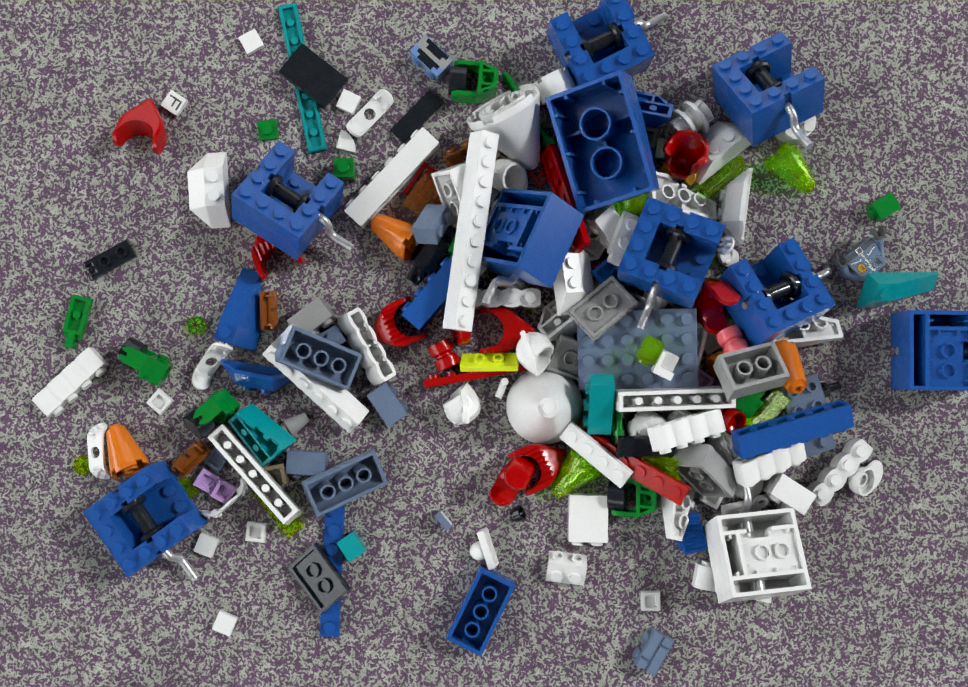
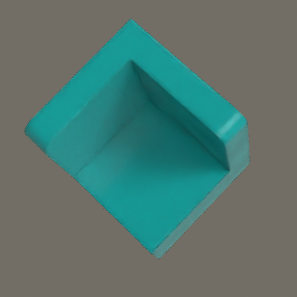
[337,530,367,562]

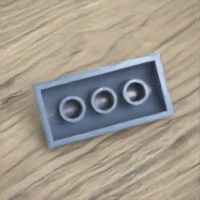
[275,325,363,391]
[301,449,388,517]

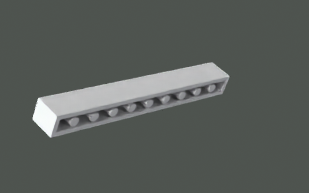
[442,130,499,332]

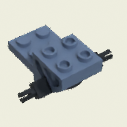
[757,374,841,457]

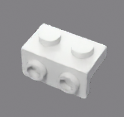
[545,551,587,586]

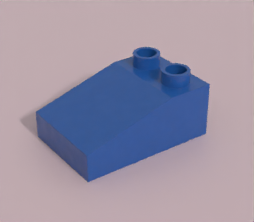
[545,70,660,214]

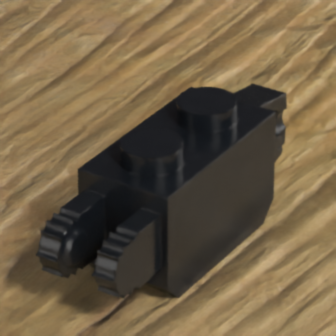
[407,225,454,285]

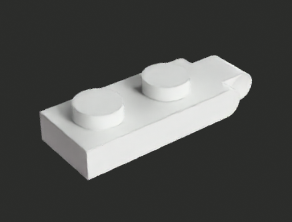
[607,211,639,266]

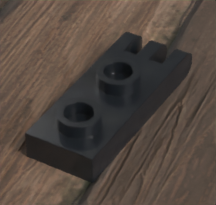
[82,239,137,281]

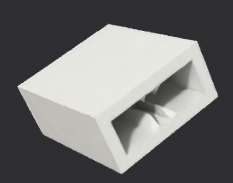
[567,493,608,546]

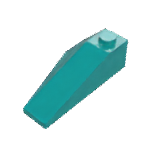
[857,272,939,308]

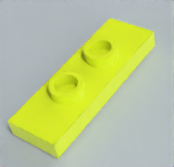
[460,353,519,372]

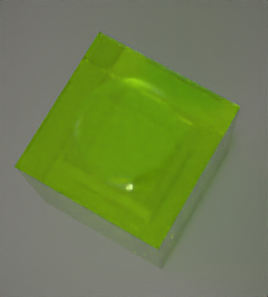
[635,333,665,366]

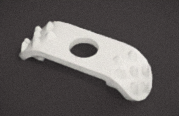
[346,89,394,138]
[717,236,739,267]
[192,341,233,390]
[87,423,111,479]
[201,476,249,518]

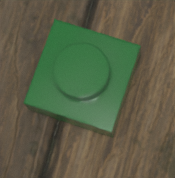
[257,119,279,141]

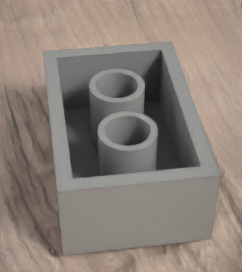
[713,341,790,401]
[670,443,738,498]

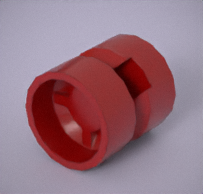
[427,338,461,372]
[720,408,746,435]

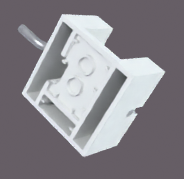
[703,485,812,604]

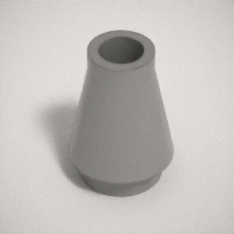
[280,412,310,436]

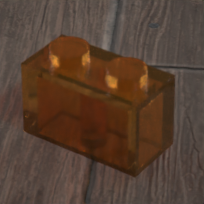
[401,173,440,217]

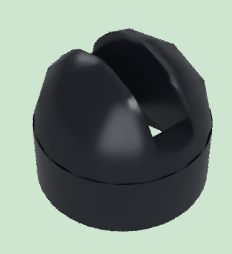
[510,505,526,522]

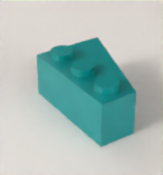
[583,374,615,435]
[228,403,297,467]

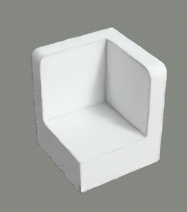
[651,348,679,381]

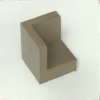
[264,462,290,483]

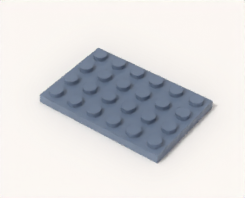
[577,307,698,390]

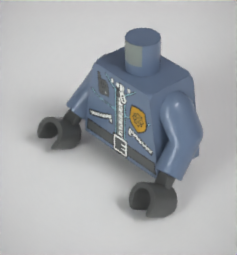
[832,225,886,282]

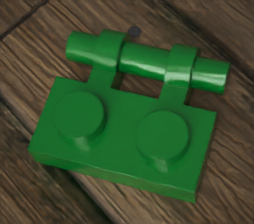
[607,409,625,444]

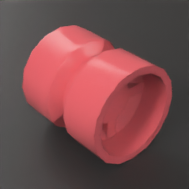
[715,325,750,353]

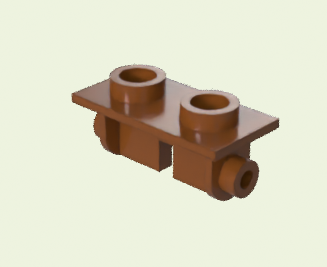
[442,139,469,168]
[259,291,280,330]
[170,440,211,479]

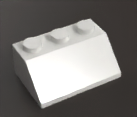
[431,163,466,228]

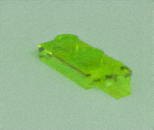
[695,155,746,199]

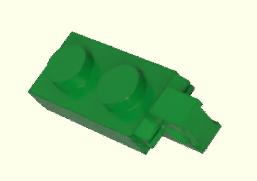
[62,294,94,349]

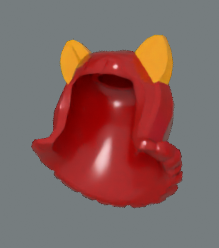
[661,129,710,185]

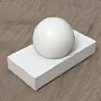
[470,527,499,570]

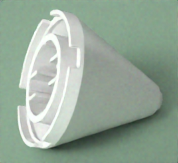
[466,83,540,170]
[506,369,583,445]

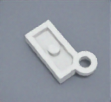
[721,495,769,515]

